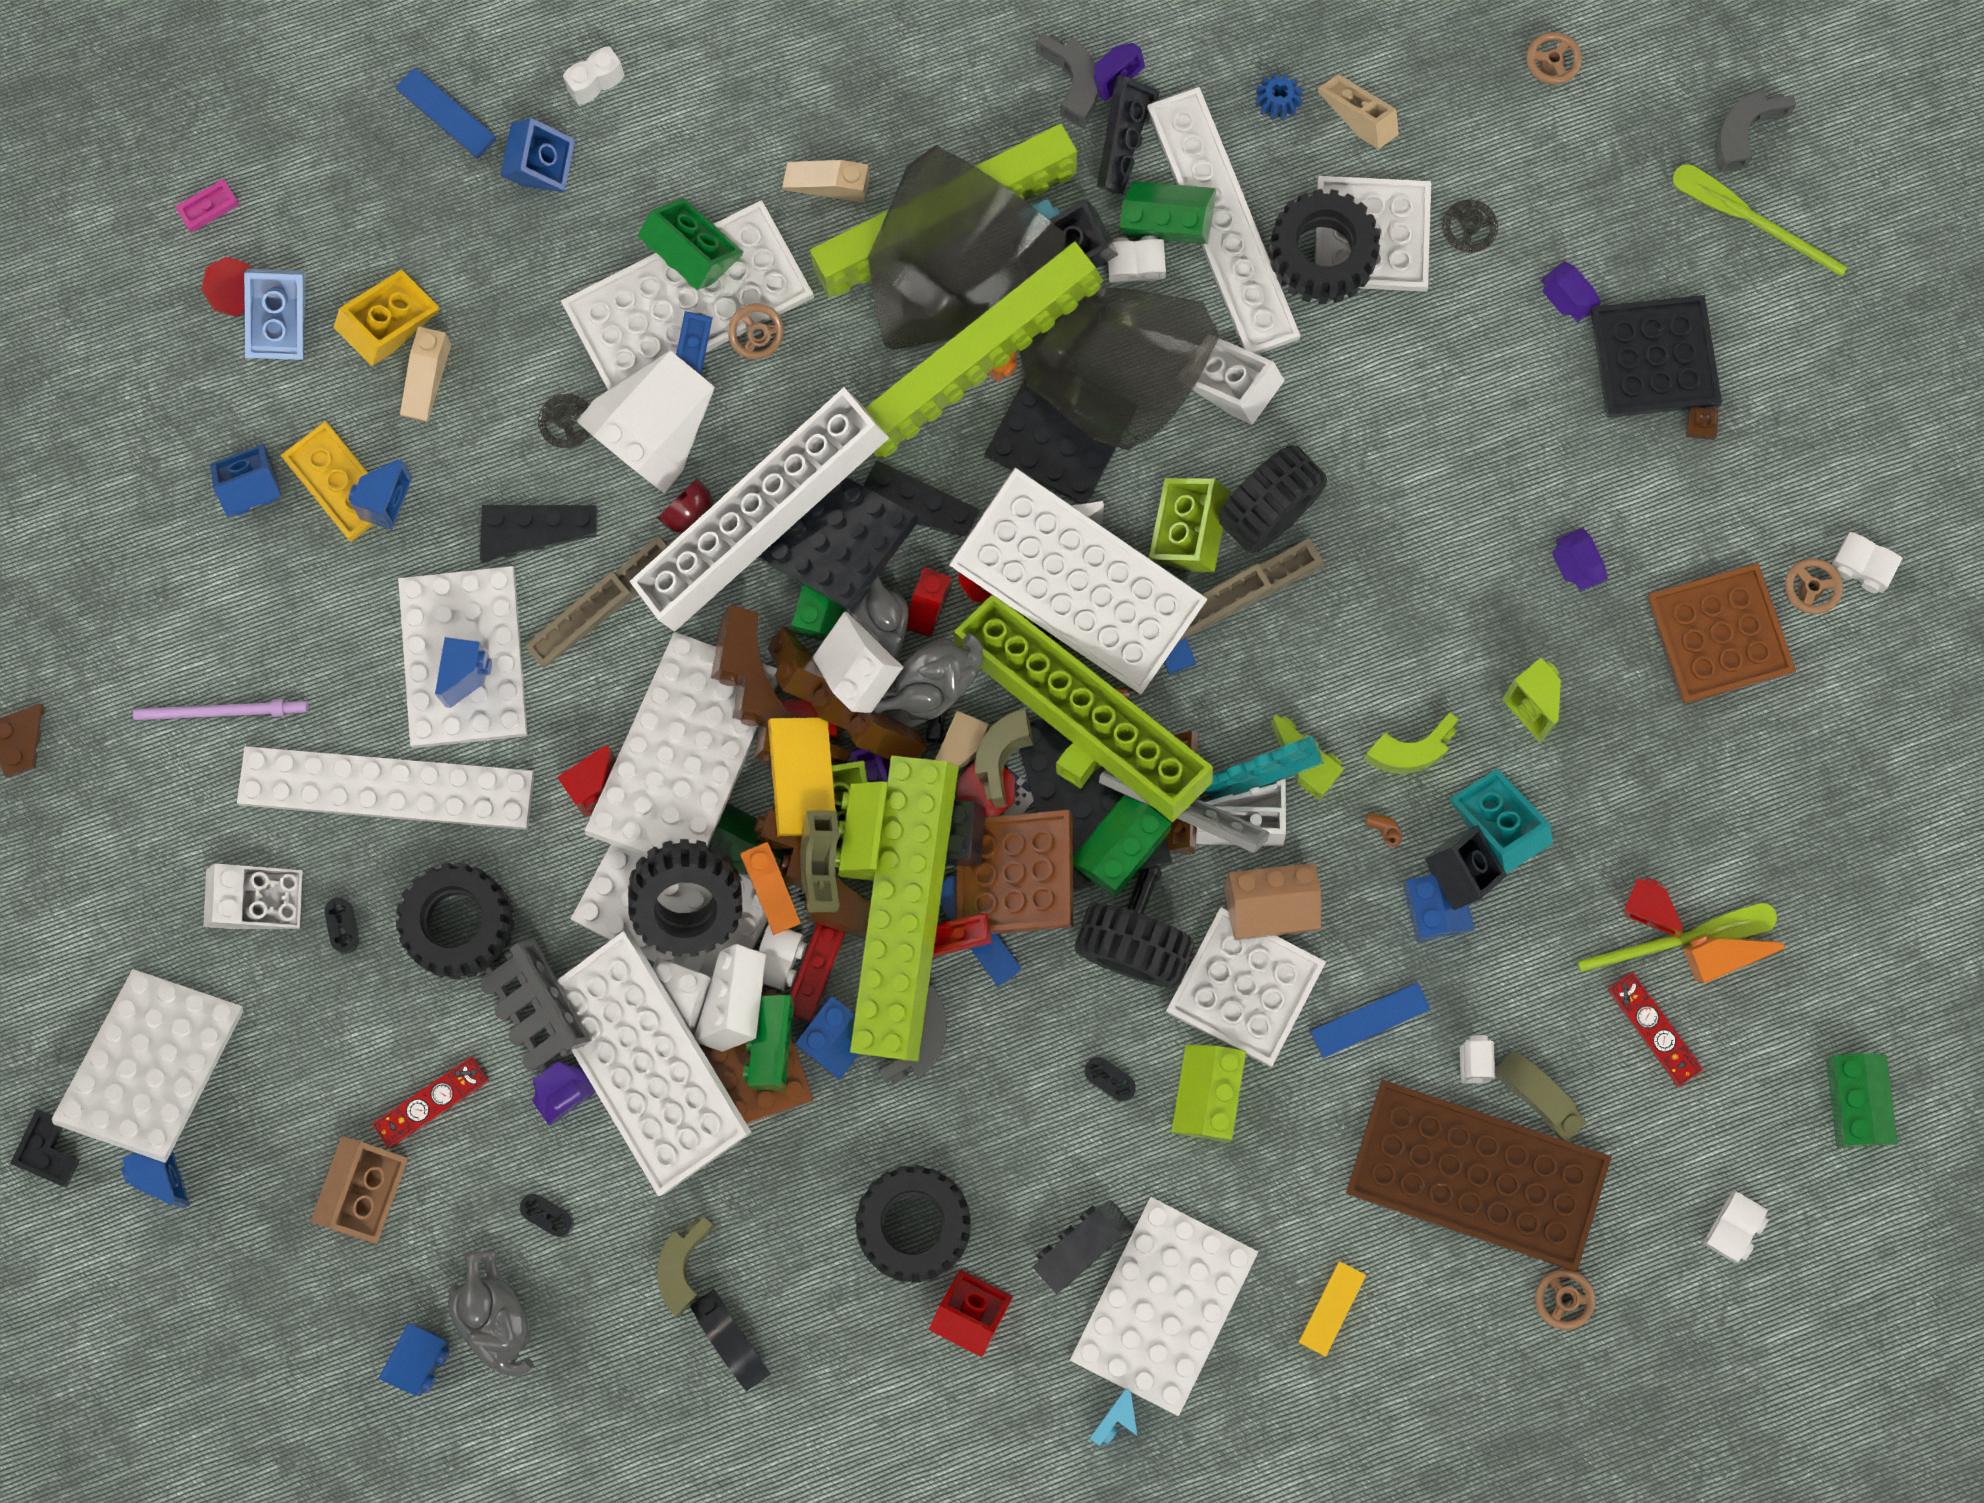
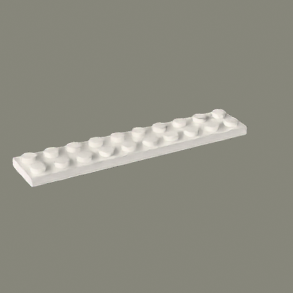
[1147,87,1301,354]
[237,746,535,830]

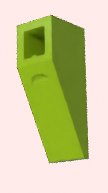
[1271,714,1344,801]

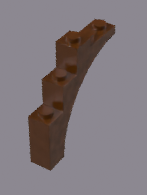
[711,605,849,766]
[767,626,927,760]
[754,801,871,939]

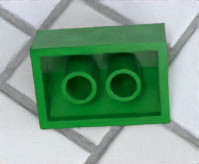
[1119,181,1216,244]
[637,198,744,290]
[792,585,845,641]
[1073,795,1171,899]
[743,995,795,1092]
[1826,1053,1898,1149]

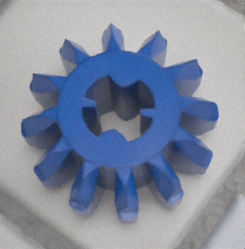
[1255,72,1303,121]

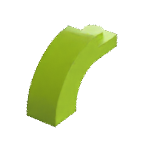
[1363,712,1459,774]

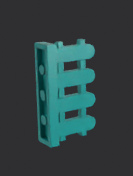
[1205,735,1324,800]

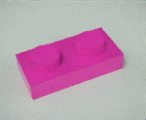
[175,179,239,233]

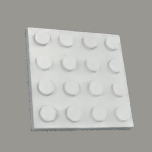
[1315,176,1431,292]
[1166,907,1326,1068]

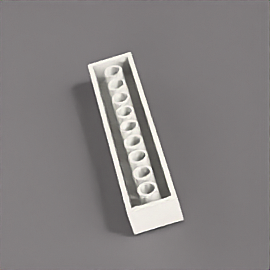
[629,387,889,632]

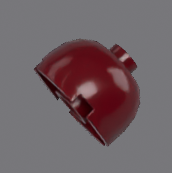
[657,478,713,534]

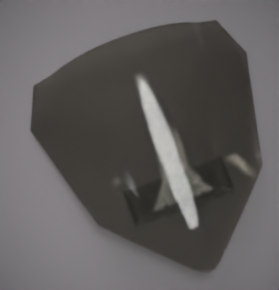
[868,145,1067,349]
[1019,287,1221,450]

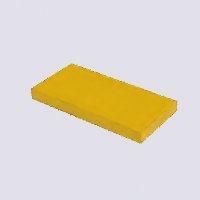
[280,421,374,542]
[768,718,835,836]

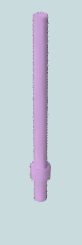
[133,699,309,720]

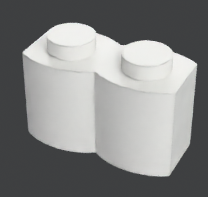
[563,46,624,105]
[1108,236,1166,283]
[1832,532,1903,593]
[758,924,807,992]
[1460,1035,1495,1084]
[1703,1191,1769,1263]

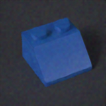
[500,118,575,192]
[210,444,281,517]
[349,460,412,530]
[435,637,492,708]
[1403,875,1475,942]
[792,996,859,1080]
[121,1151,190,1208]
[378,1323,451,1396]

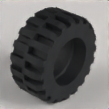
[1269,189,1380,304]
[1218,445,1327,553]
[628,839,743,957]
[395,863,514,979]
[1074,903,1194,988]
[855,1165,971,1283]

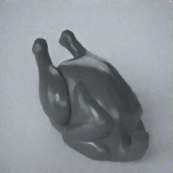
[844,576,909,660]
[873,633,983,720]
[448,1249,534,1377]

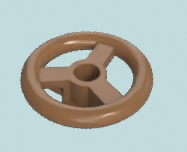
[1526,32,1582,85]
[728,303,784,359]
[1785,558,1843,614]
[1535,1269,1595,1330]

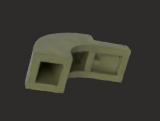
[975,709,1033,808]
[800,810,840,912]
[1495,1050,1587,1142]
[657,1217,715,1318]

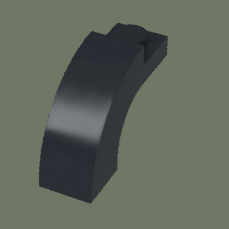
[689,1289,771,1392]

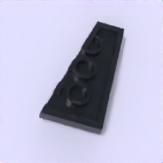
[1097,76,1160,194]
[863,460,979,537]
[480,505,598,563]

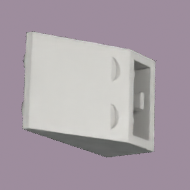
[203,864,302,929]

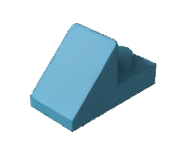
[1089,1389,1137,1446]

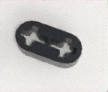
[325,898,359,954]
[1085,1057,1136,1102]
[520,1194,574,1237]

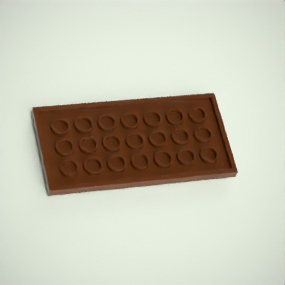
[1345,1080,1612,1272]

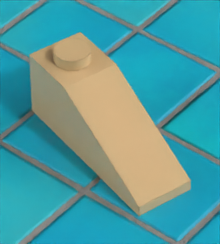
[1318,74,1399,149]
[782,160,870,203]
[400,326,452,423]
[935,711,989,773]

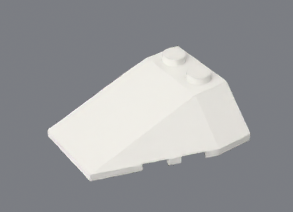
[577,351,715,493]

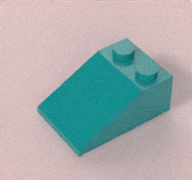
[1450,768,1553,874]

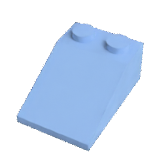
[244,269,306,360]

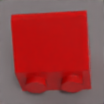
[557,744,616,818]
[928,1269,1013,1357]

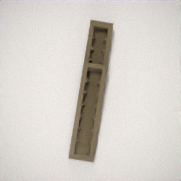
[525,535,669,668]
[1179,538,1324,641]

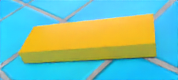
[1298,1261,1366,1357]

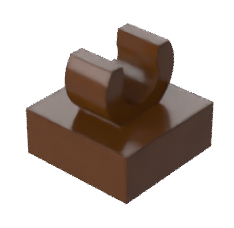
[1686,407,1719,440]

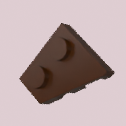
[0,703,45,778]

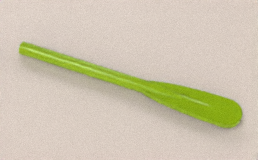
[1673,164,1848,277]
[1577,903,1777,972]

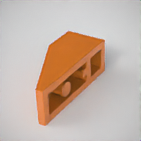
[739,842,801,935]
[1682,934,1785,983]

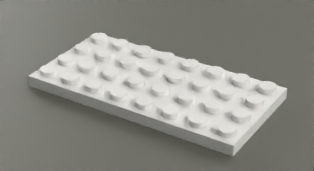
[561,200,814,390]
[949,467,1207,694]
[585,632,778,857]
[558,930,752,1197]

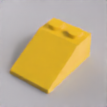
[333,269,440,366]

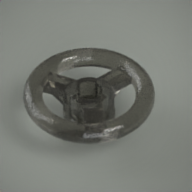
[1442,199,1498,253]
[538,394,590,448]

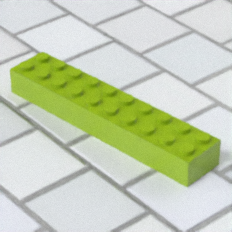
[810,123,1077,298]
[865,242,1104,459]
[954,594,1213,822]
[850,756,959,1062]

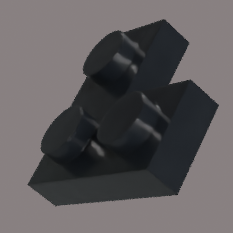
[10,1108,80,1188]

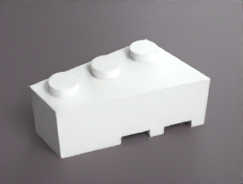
[1196,779,1286,846]
[694,944,766,1052]

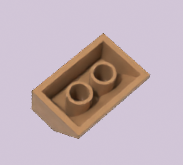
[1223,863,1321,940]
[310,1136,408,1244]

